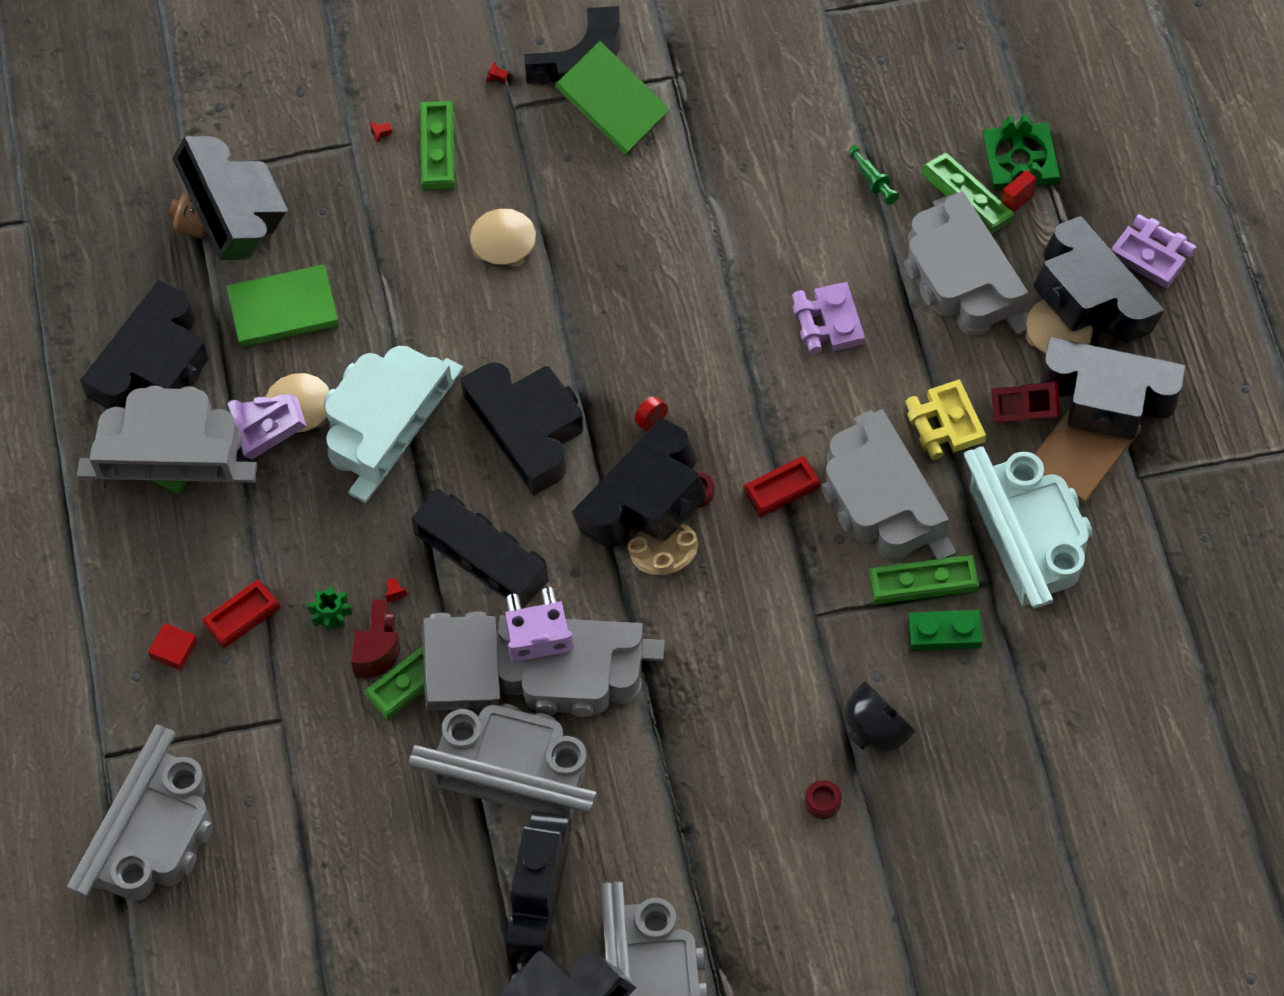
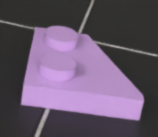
[228,394,307,460]

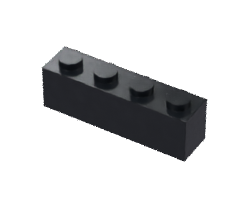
[411,489,548,609]

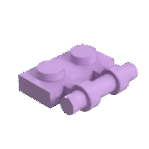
[1111,214,1197,289]
[792,282,865,354]

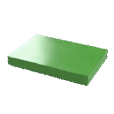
[555,41,670,155]
[227,264,339,348]

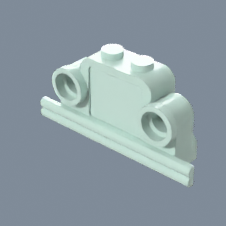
[324,346,464,503]
[964,447,1093,609]

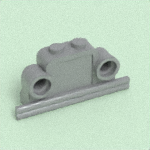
[904,191,1029,336]
[77,386,257,483]
[821,409,957,562]
[496,615,665,717]
[408,704,597,821]
[66,724,213,901]
[600,882,707,996]

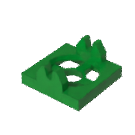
[982,114,1060,191]

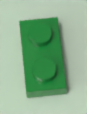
[908,610,983,651]

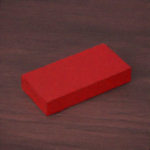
[743,456,821,518]
[201,579,280,649]

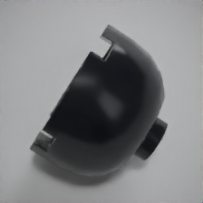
[845,682,916,752]

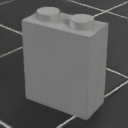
[422,612,500,711]

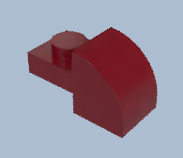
[991,382,1060,423]
[351,599,401,678]

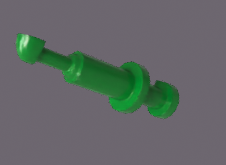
[849,145,899,205]

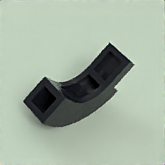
[524,6,621,92]

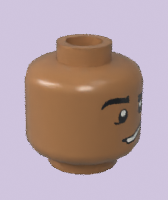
[168,191,207,239]

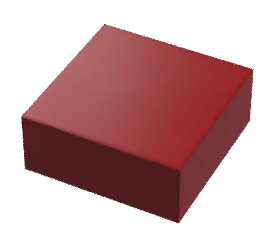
[1002,170,1036,213]
[148,623,198,670]

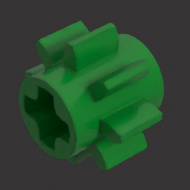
[307,586,353,633]

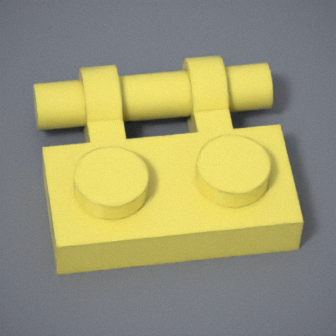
[905,379,986,460]

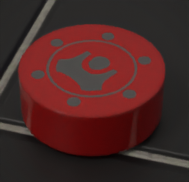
[635,396,668,432]

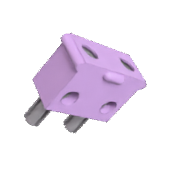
[505,587,574,662]

